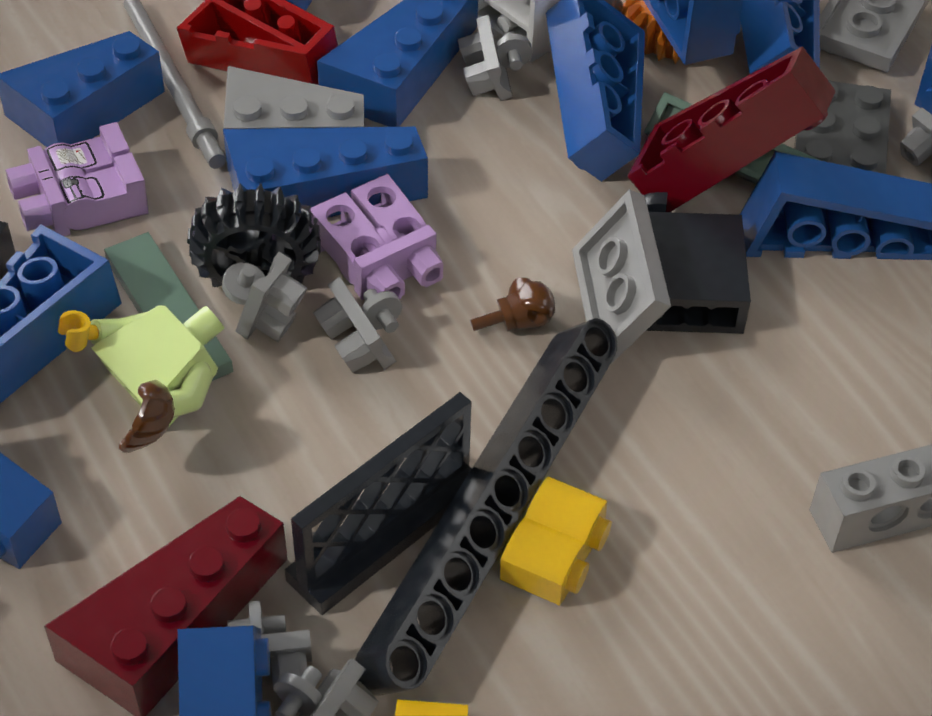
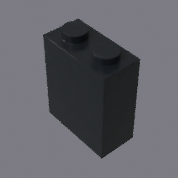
[646,212,751,334]

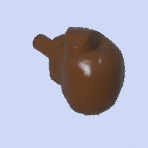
[470,277,555,332]

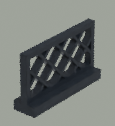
[285,392,472,615]

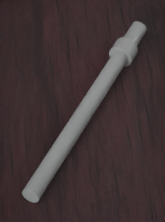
[123,0,226,169]

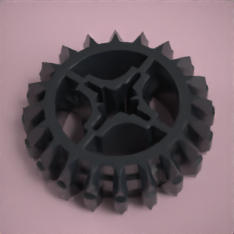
[187,183,321,287]

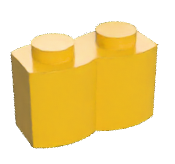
[500,476,612,606]

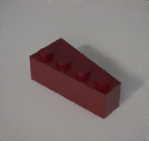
[627,46,836,212]
[44,496,288,716]

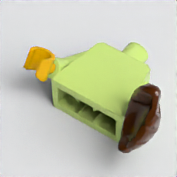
[58,305,225,453]

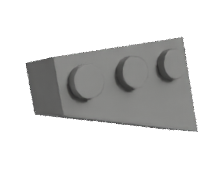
[224,66,365,129]

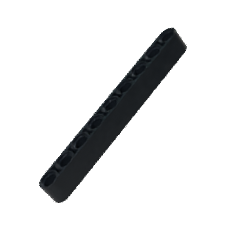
[355,318,617,696]

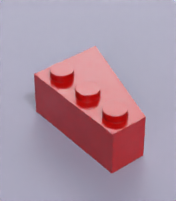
[176,0,338,85]

